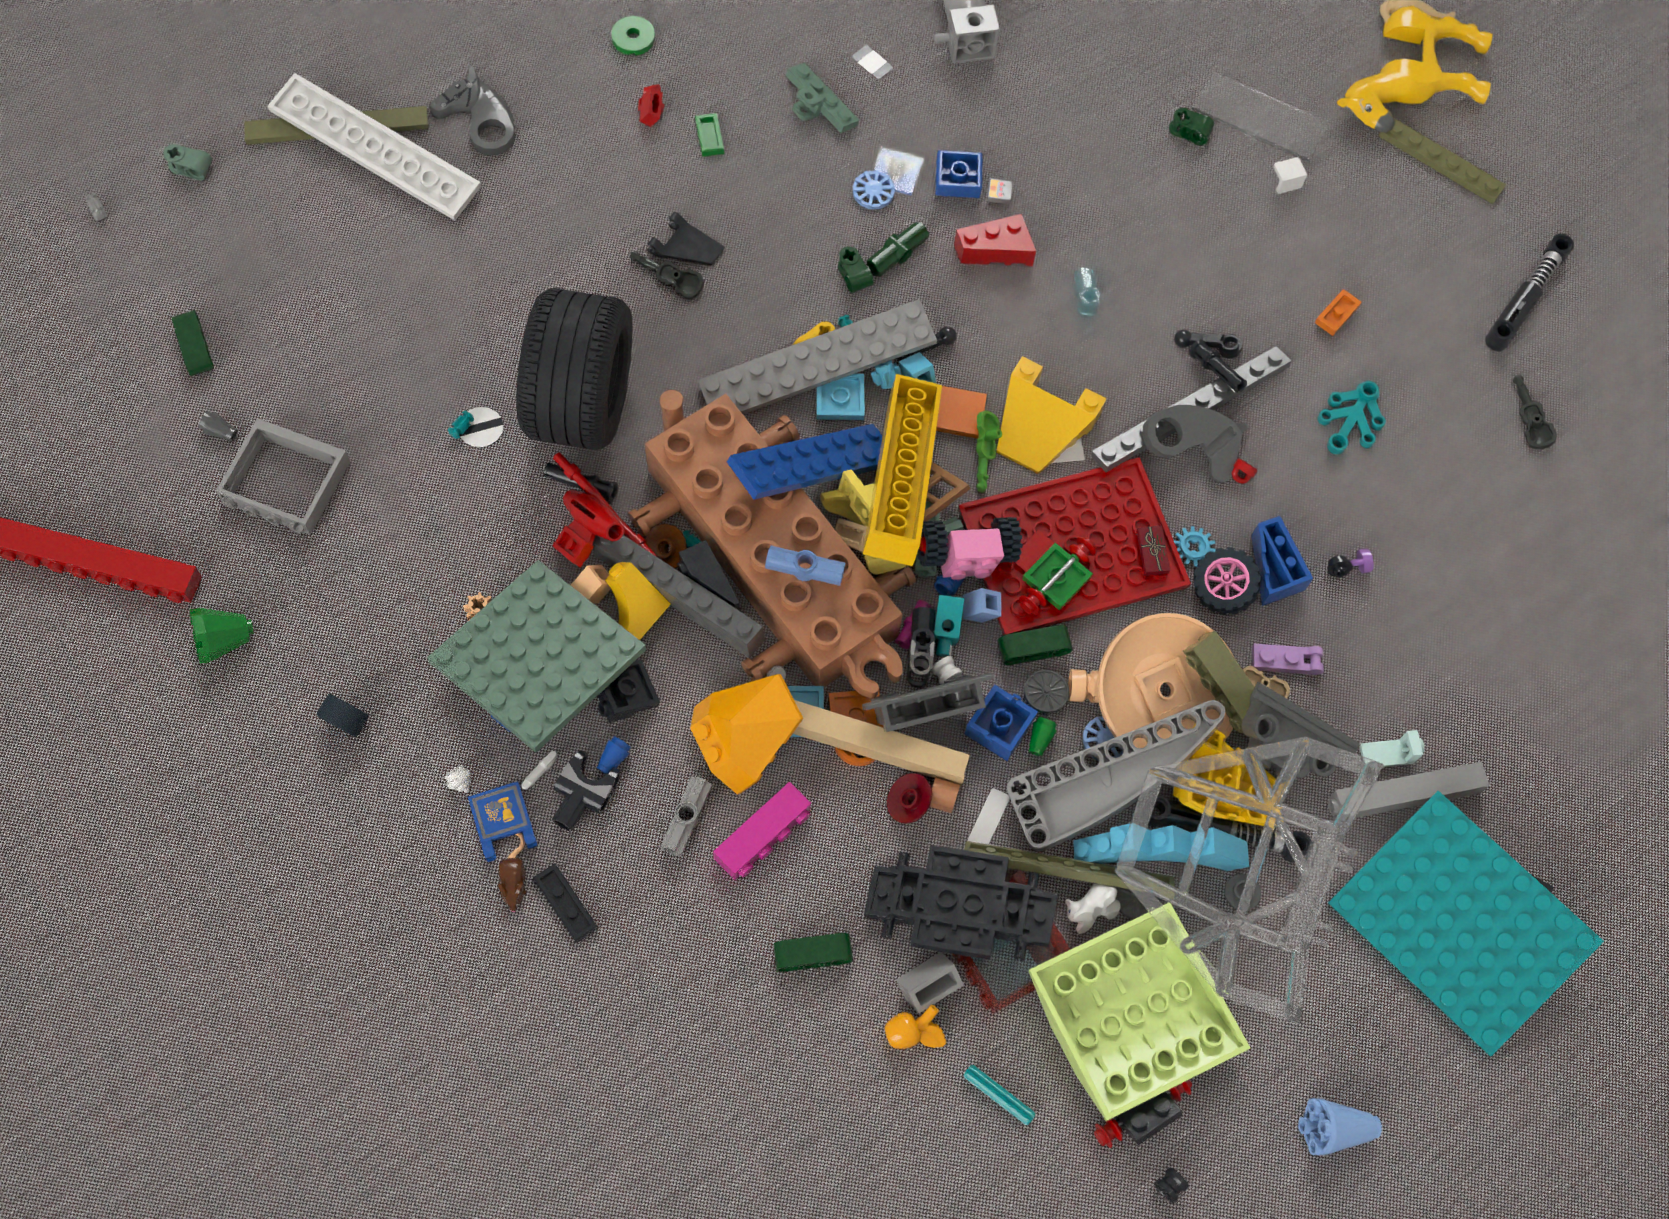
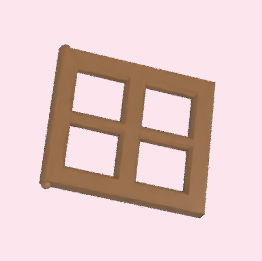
[923,462,970,521]

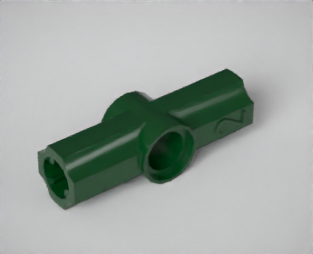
[866,222,929,277]

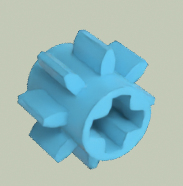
[871,360,902,389]

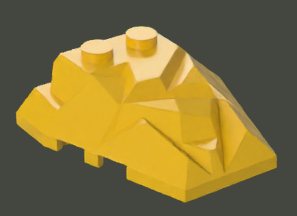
[1173,724,1282,828]

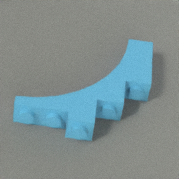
[1074,823,1249,871]

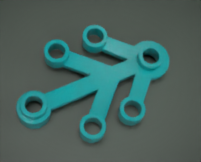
[1317,381,1386,454]

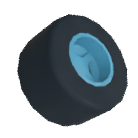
[316,694,369,737]

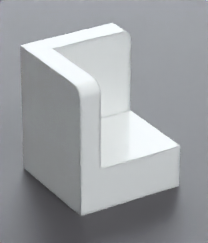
[1274,157,1307,194]

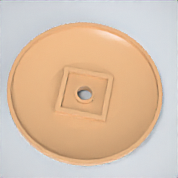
[1097,613,1234,748]

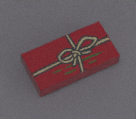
[1136,526,1170,576]

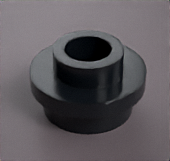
[1327,555,1352,578]

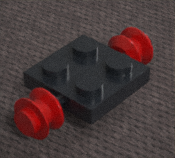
[1094,1079,1192,1148]

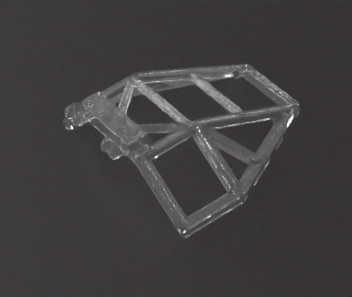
[1114,737,1383,1025]

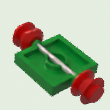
[1019,537,1096,615]

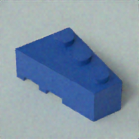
[1251,516,1313,606]

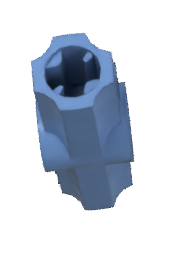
[765,546,846,586]

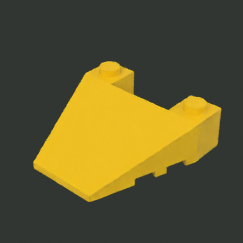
[996,356,1107,474]

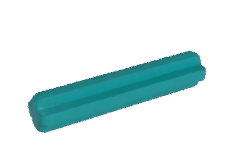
[964,1065,1036,1125]

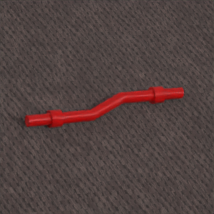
[553,452,658,557]

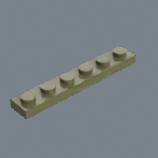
[1378,118,1507,204]

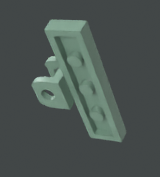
[786,63,859,133]

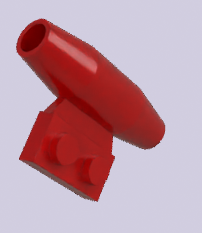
[552,489,624,568]

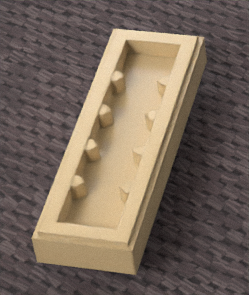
[835,518,867,552]

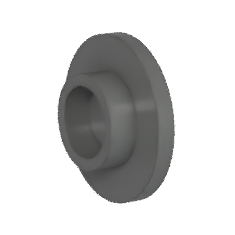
[1224,874,1261,911]

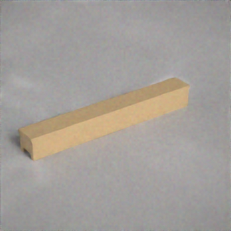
[793,700,970,787]

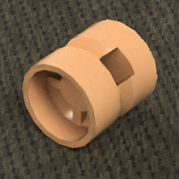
[1068,669,1099,703]

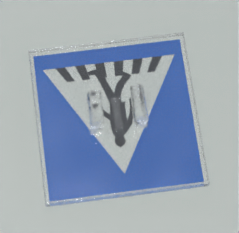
[871,147,924,196]

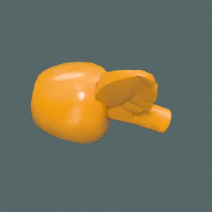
[884,1004,946,1049]

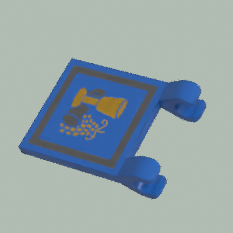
[468,781,537,862]

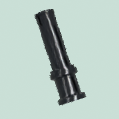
[1189,339,1247,393]
[544,462,618,503]

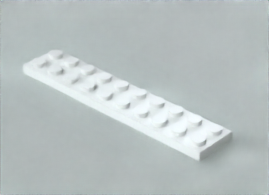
[267,73,482,221]

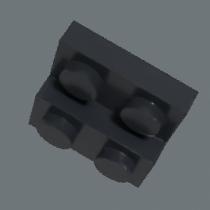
[598,659,660,723]

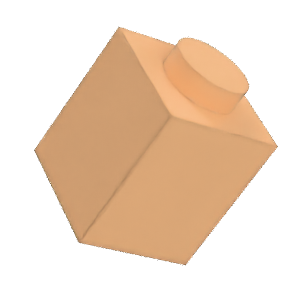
[571,565,611,604]

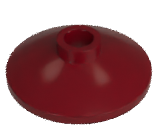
[887,773,932,824]

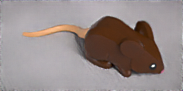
[498,833,526,912]

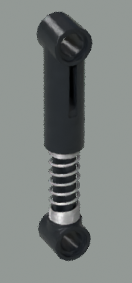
[1485,234,1574,351]
[1141,795,1312,863]

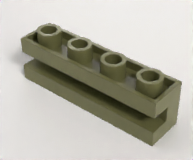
[1183,631,1255,733]

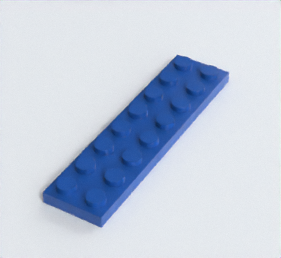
[727,424,883,500]

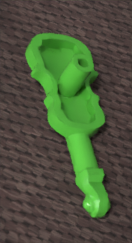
[976,411,1002,493]

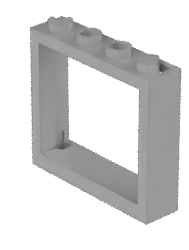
[216,418,350,535]

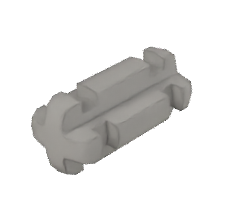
[85,193,107,221]

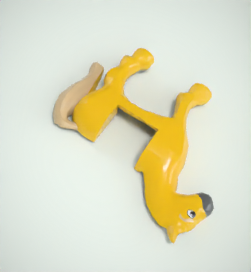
[1337,0,1492,133]

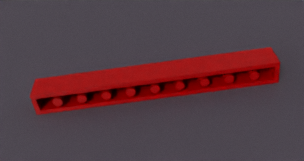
[0,517,202,603]

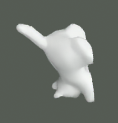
[1065,864,1120,934]

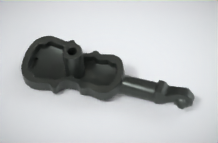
[629,251,704,299]
[1512,374,1557,449]

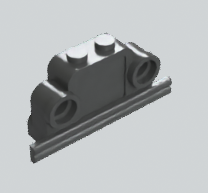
[862,673,995,732]
[1242,682,1360,780]

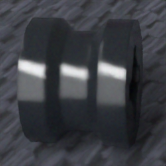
[1153,1167,1190,1204]

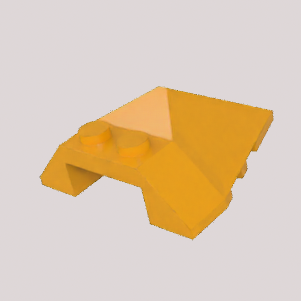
[690,674,803,795]

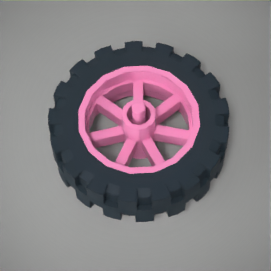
[1194,547,1261,615]

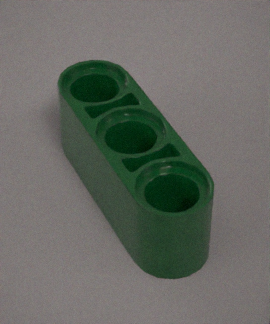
[171,310,214,376]
[997,625,1073,666]
[773,933,854,972]

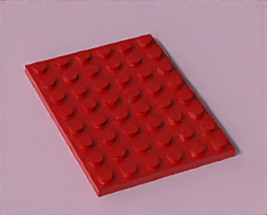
[957,457,1191,636]

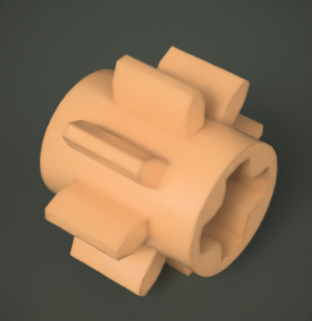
[463,592,492,621]

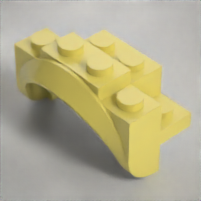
[820,469,906,574]

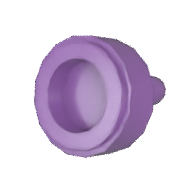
[1350,548,1374,574]

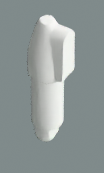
[521,751,558,789]

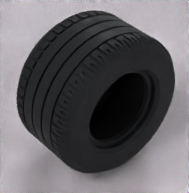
[516,288,633,450]

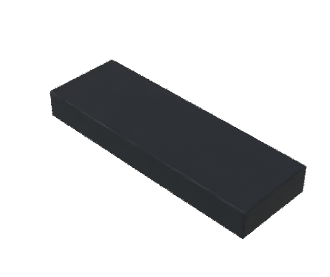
[533,863,599,944]

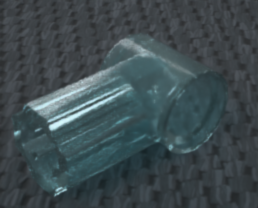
[1074,267,1100,317]

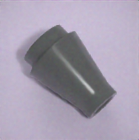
[198,411,238,442]

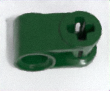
[1168,107,1214,146]
[838,246,874,294]

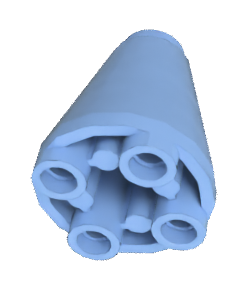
[1298,1098,1382,1155]

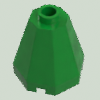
[189,608,254,664]

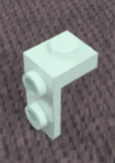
[1359,730,1424,769]

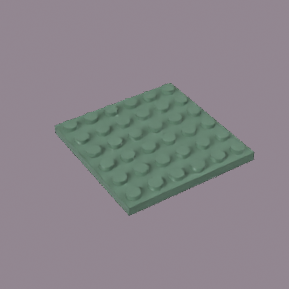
[427,560,646,753]

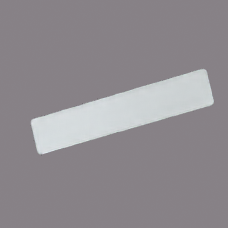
[963,788,1010,850]

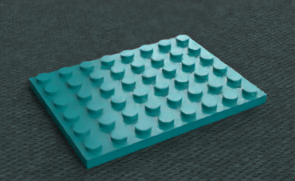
[1328,790,1604,1057]

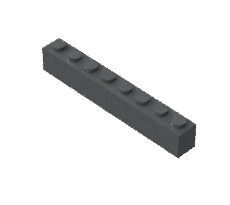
[593,535,765,658]

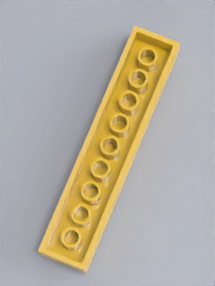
[863,374,942,566]

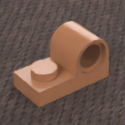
[930,777,960,813]

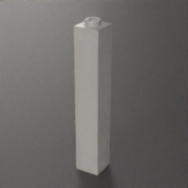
[1328,762,1490,822]

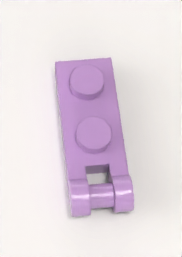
[1252,644,1324,675]

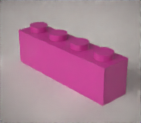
[713,782,811,880]

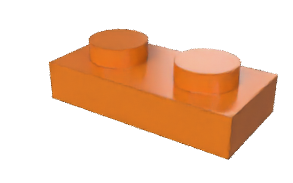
[1315,289,1362,336]

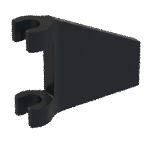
[647,211,725,265]

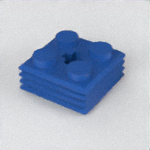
[936,150,983,198]

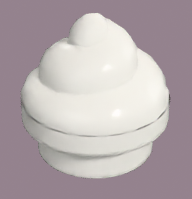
[444,765,471,793]

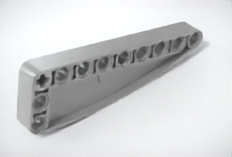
[1007,700,1225,852]

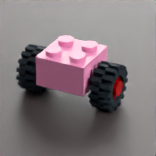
[917,517,1022,580]

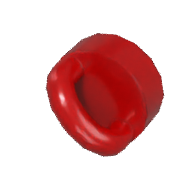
[1232,458,1258,484]

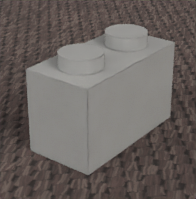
[896,952,964,1014]

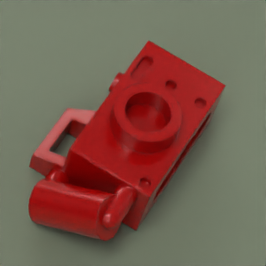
[638,84,664,127]

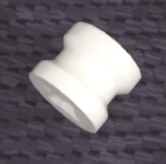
[931,656,962,685]

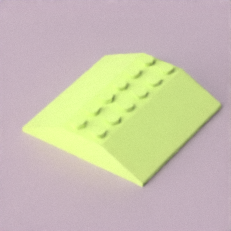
[1029,902,1250,1121]

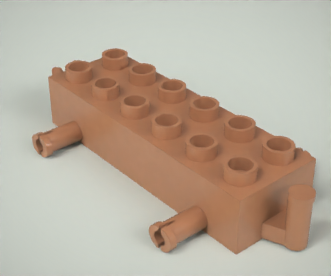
[628,390,916,699]

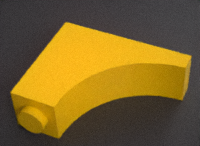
[605,562,671,640]

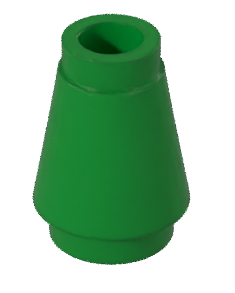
[1028,717,1057,757]

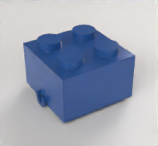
[965,684,1038,762]

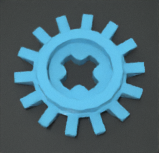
[1174,526,1215,567]

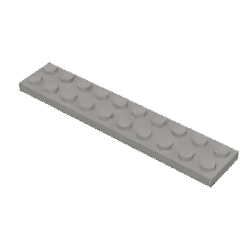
[698,299,937,414]

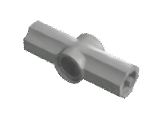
[660,776,712,857]

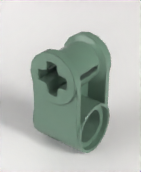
[163,144,213,181]

